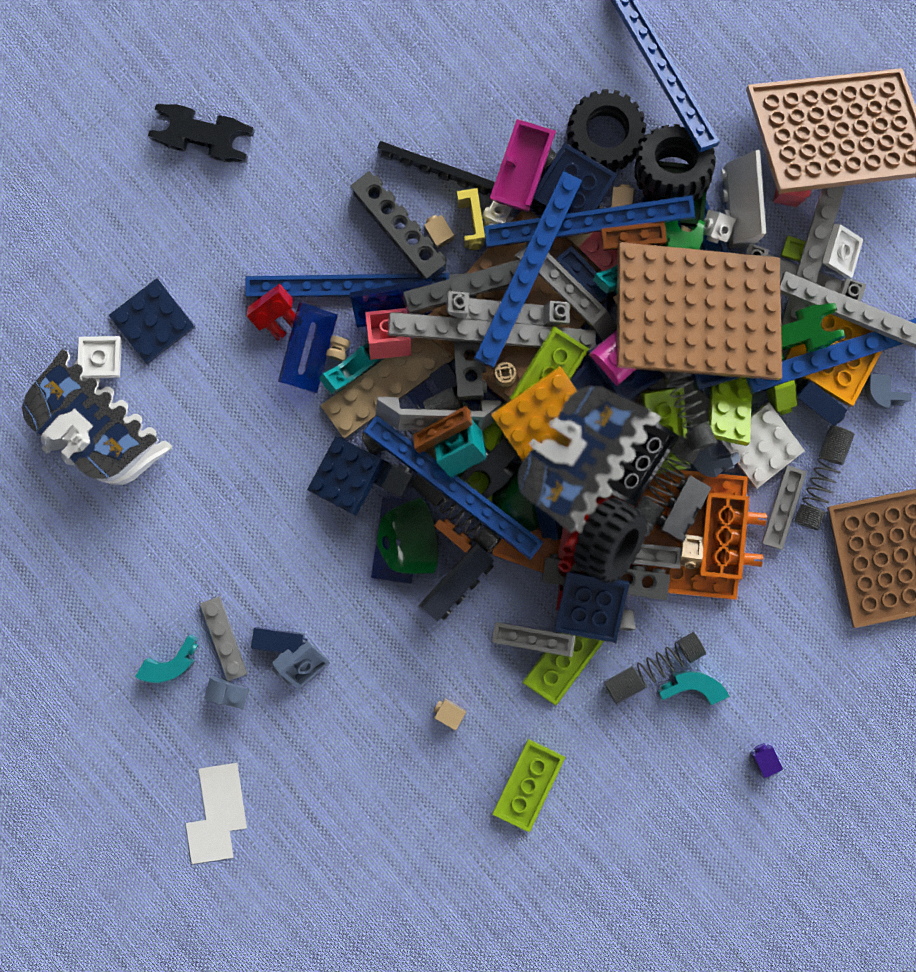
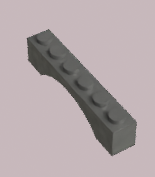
[403,259,521,315]

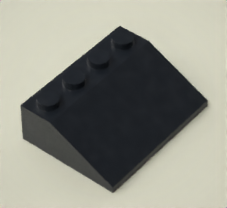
[607,423,679,506]
[419,544,494,621]

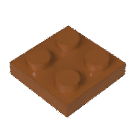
[434,518,473,553]

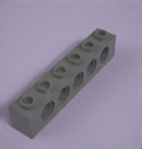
[350,171,447,284]
[449,273,487,401]
[542,553,670,600]

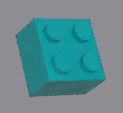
[435,419,486,477]

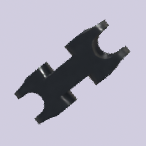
[148,104,255,163]
[460,427,517,499]

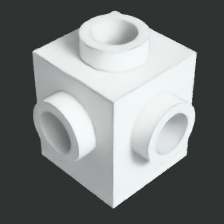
[482,201,513,228]
[703,210,736,244]

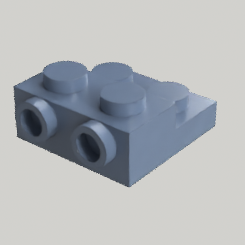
[272,641,330,689]

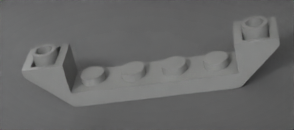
[515,242,617,342]
[746,243,867,302]
[447,291,570,326]
[375,397,502,431]

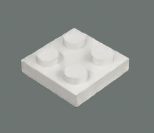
[822,224,863,278]
[77,336,122,378]

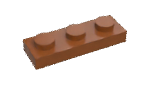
[601,221,667,251]
[413,406,473,453]

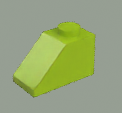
[766,380,797,415]

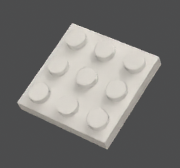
[719,402,805,489]

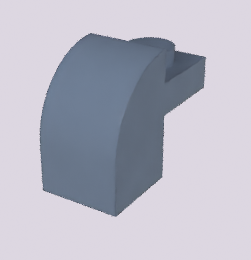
[865,374,911,410]
[693,444,740,477]
[204,676,249,710]

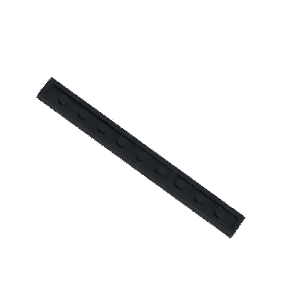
[377,141,546,215]

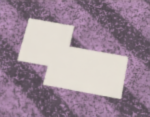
[186,763,247,864]

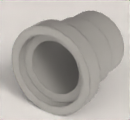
[619,610,636,631]

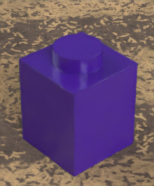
[750,743,783,778]

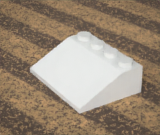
[721,150,766,248]

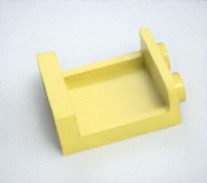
[457,188,485,251]

